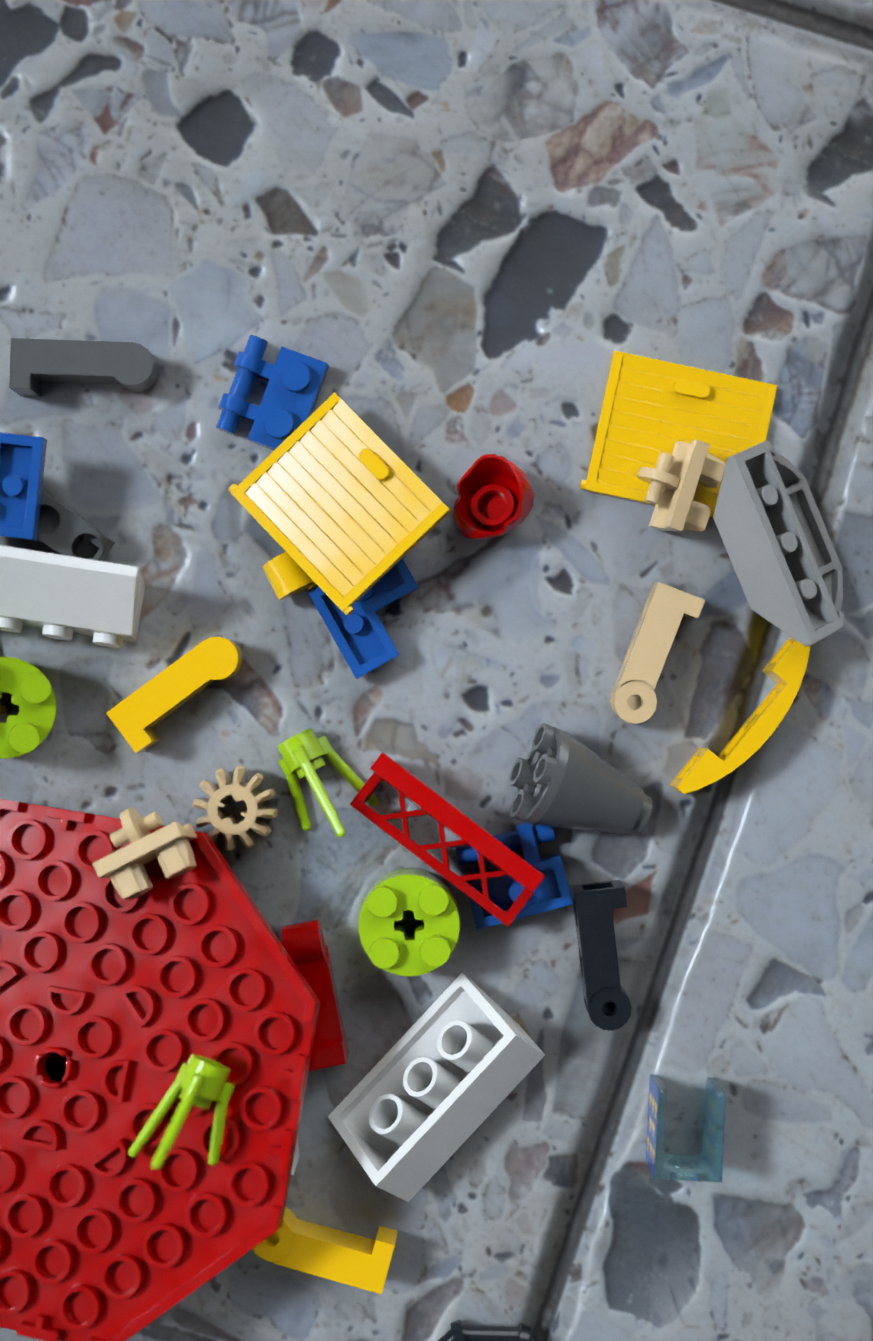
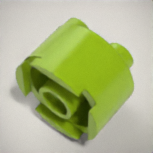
[0,657,56,759]
[358,868,460,977]

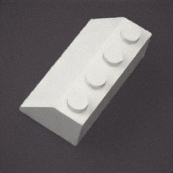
[0,545,145,648]
[328,973,545,1202]

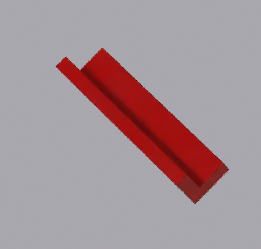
[350,752,545,927]

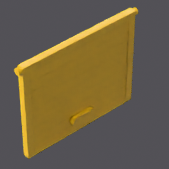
[579,350,778,518]
[228,392,451,616]

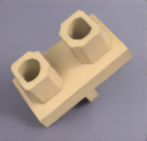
[637,440,726,532]
[92,807,197,900]

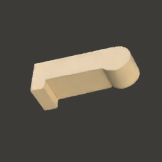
[610,582,705,724]

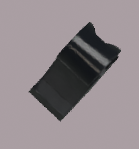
[571,880,632,1031]

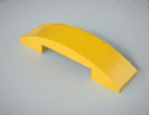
[669,636,811,794]

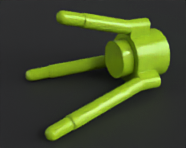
[277,728,379,838]
[128,1054,235,1170]

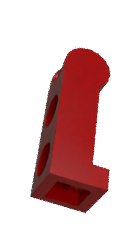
[281,919,349,1071]

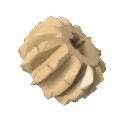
[192,765,278,851]

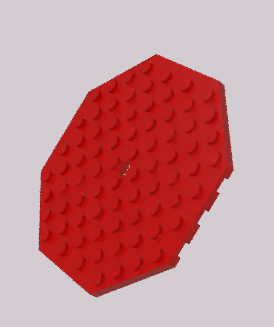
[0,799,320,1341]

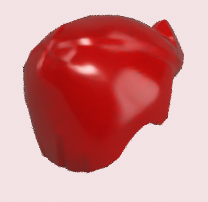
[452,454,534,539]

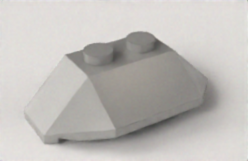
[713,440,844,646]

